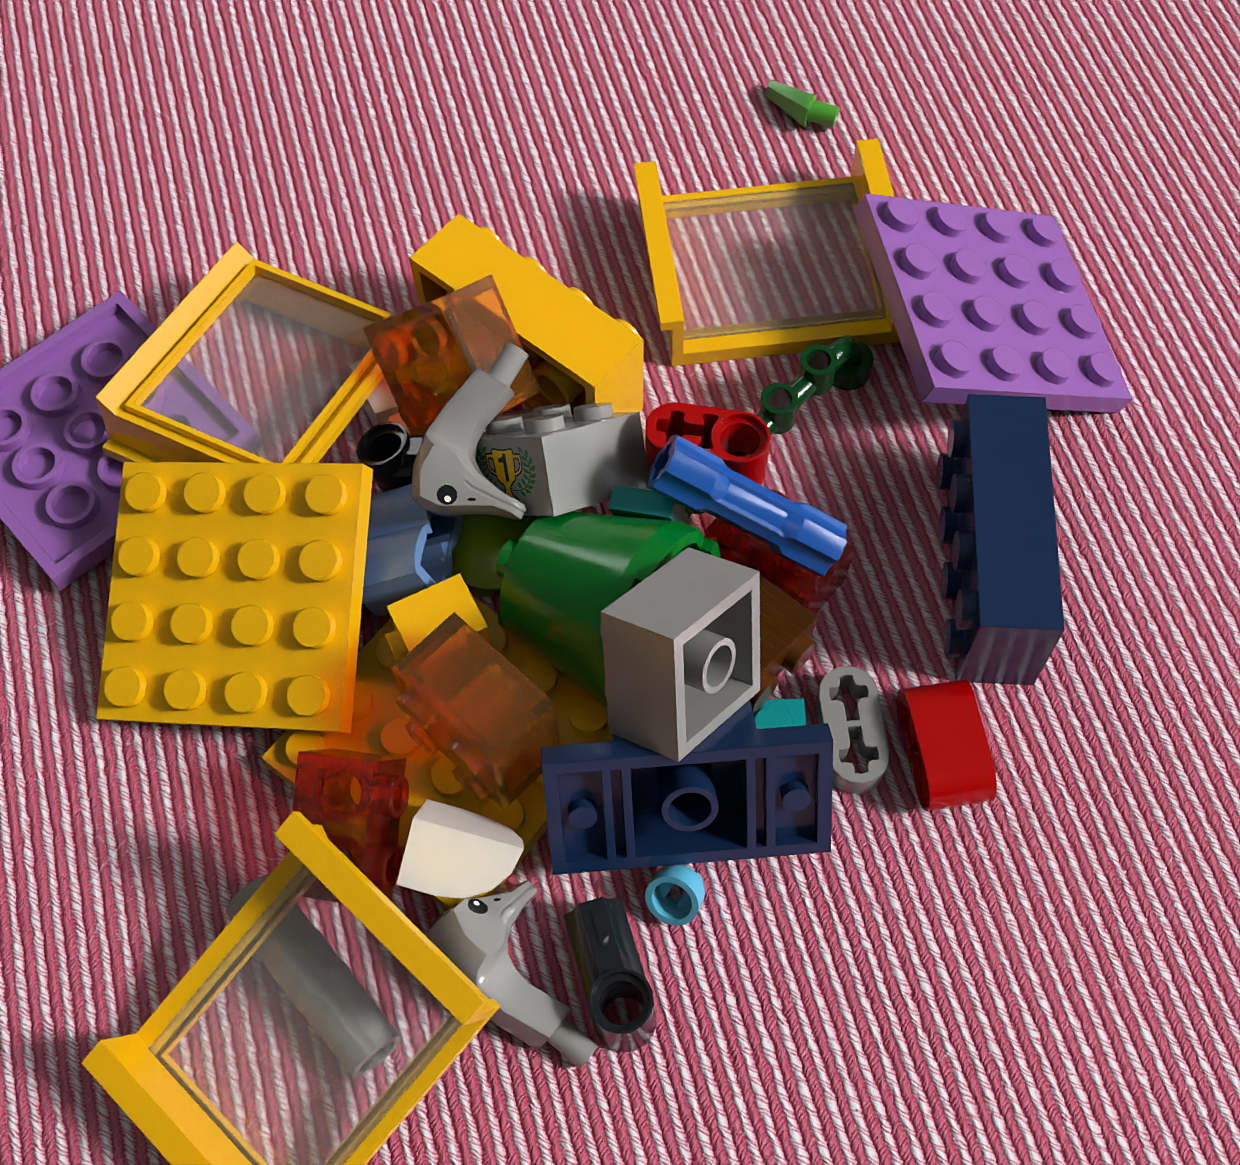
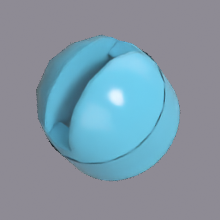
[645,864,705,926]

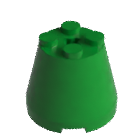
[496,512,720,708]

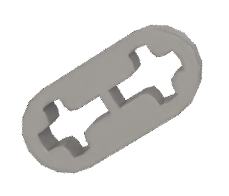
[816,666,889,795]

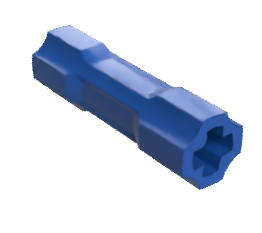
[646,435,848,576]

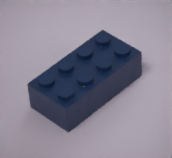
[937,394,1065,685]

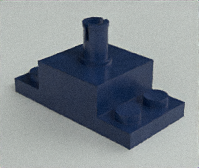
[541,700,833,875]

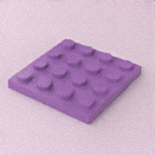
[854,193,1132,413]
[0,290,262,591]

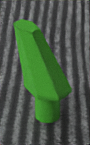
[766,79,840,128]

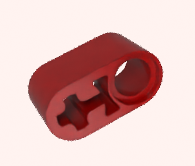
[645,402,771,485]
[896,679,997,812]

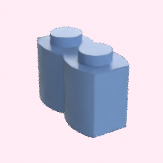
[362,484,463,617]

